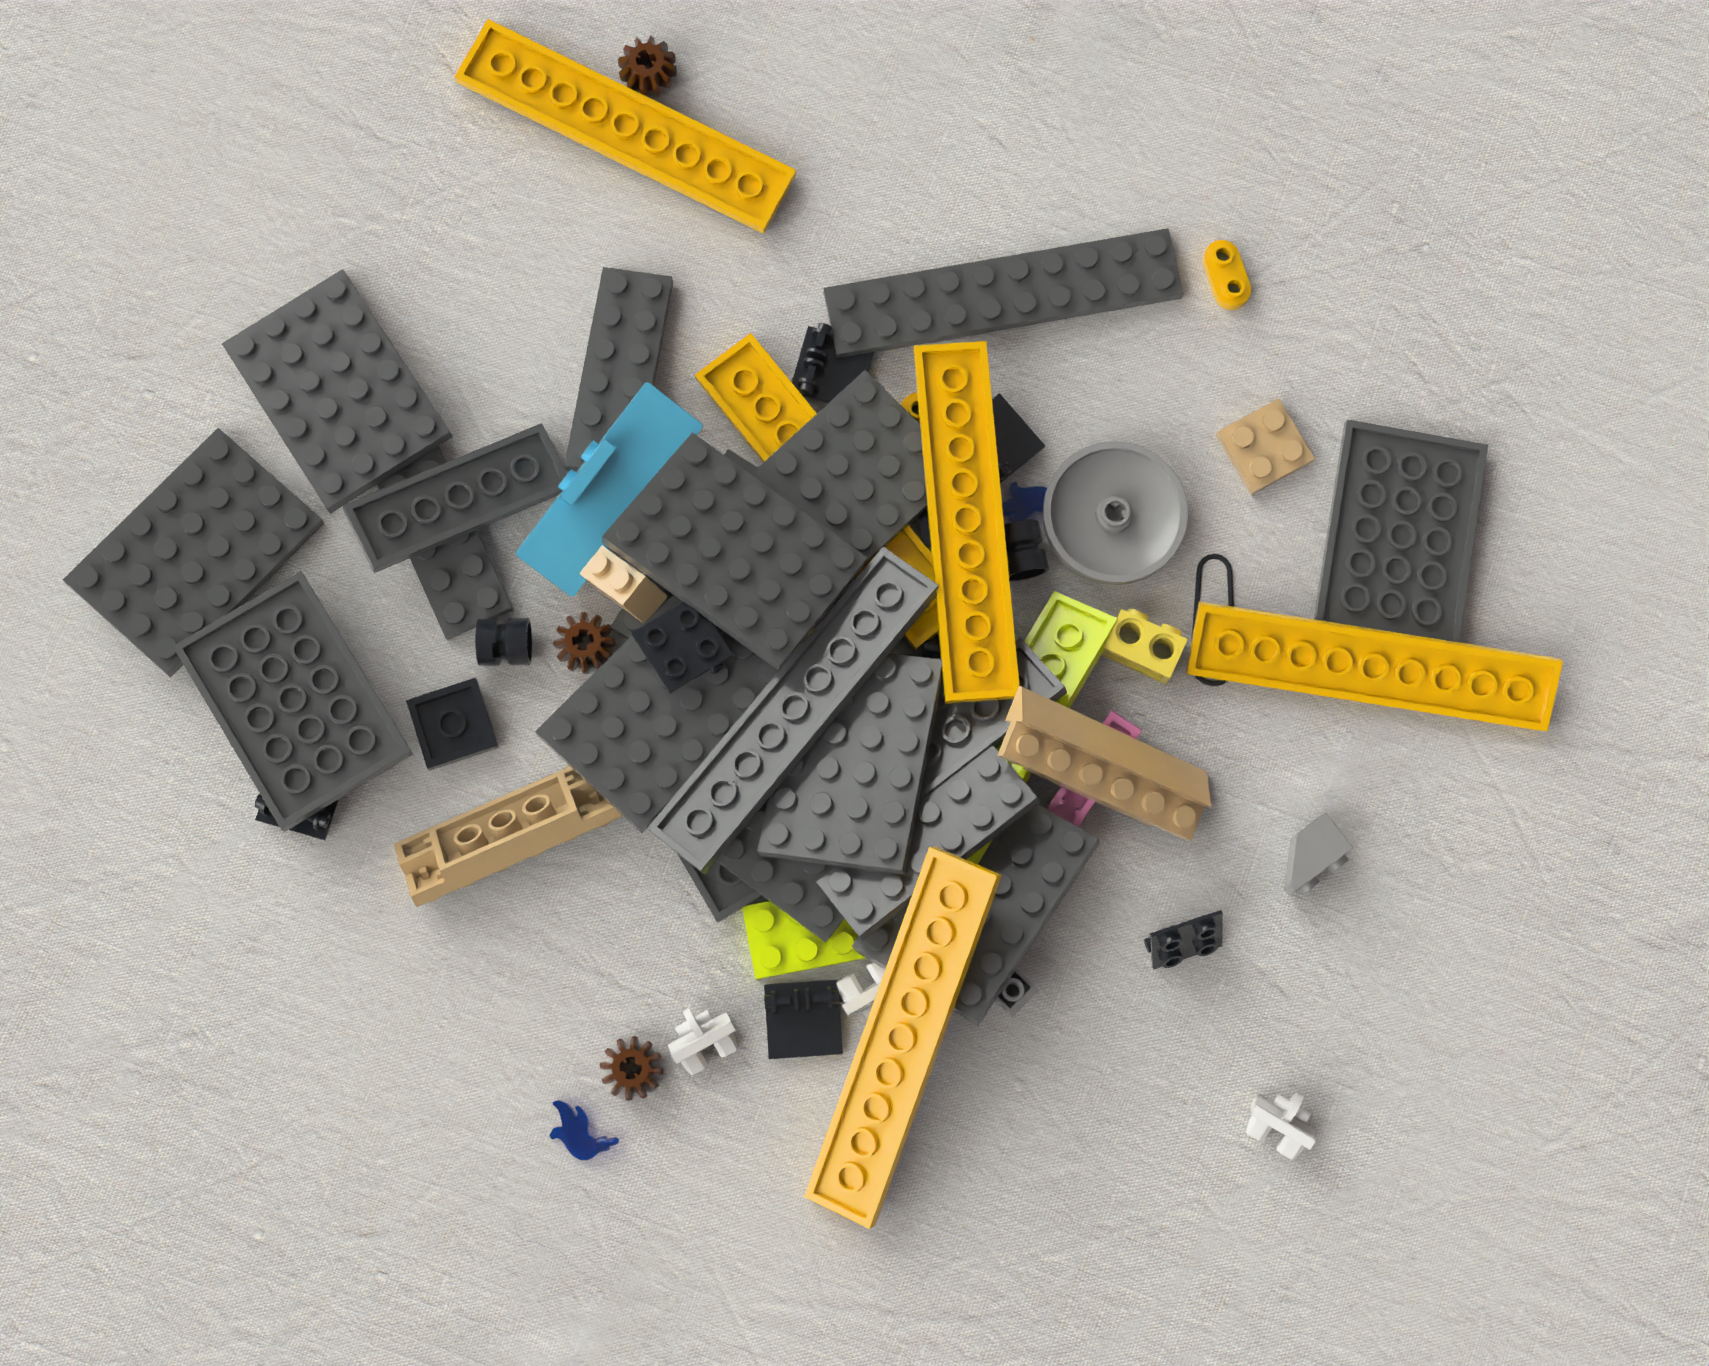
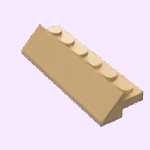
[997,686,1211,841]
[394,767,622,907]

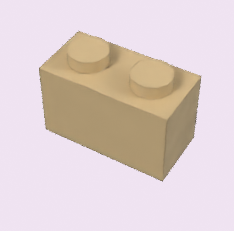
[579,546,668,624]

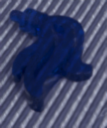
[1002,482,1047,522]
[550,1100,619,1160]

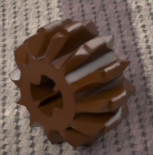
[618,36,677,97]
[553,612,616,674]
[600,1036,664,1101]

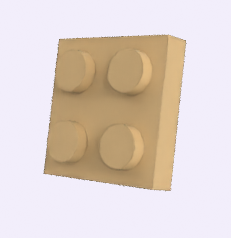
[1216,399,1315,495]

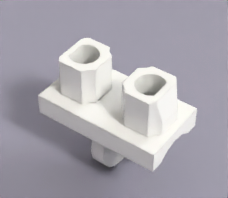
[836,962,885,1020]
[668,1008,738,1075]
[1246,1092,1316,1160]

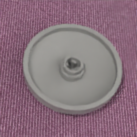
[1042,441,1188,585]

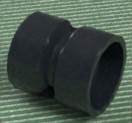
[1004,519,1049,581]
[475,618,532,666]

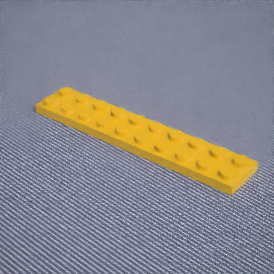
[454,19,796,234]
[695,333,939,651]
[913,341,1019,704]
[1186,601,1563,732]
[804,846,1002,1229]

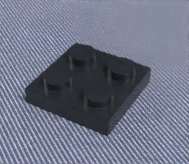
[406,677,499,771]

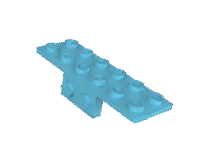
[516,382,703,597]

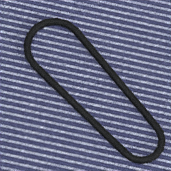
[1191,554,1234,686]

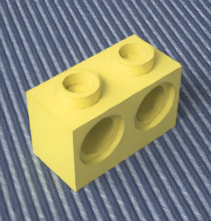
[1102,609,1188,685]

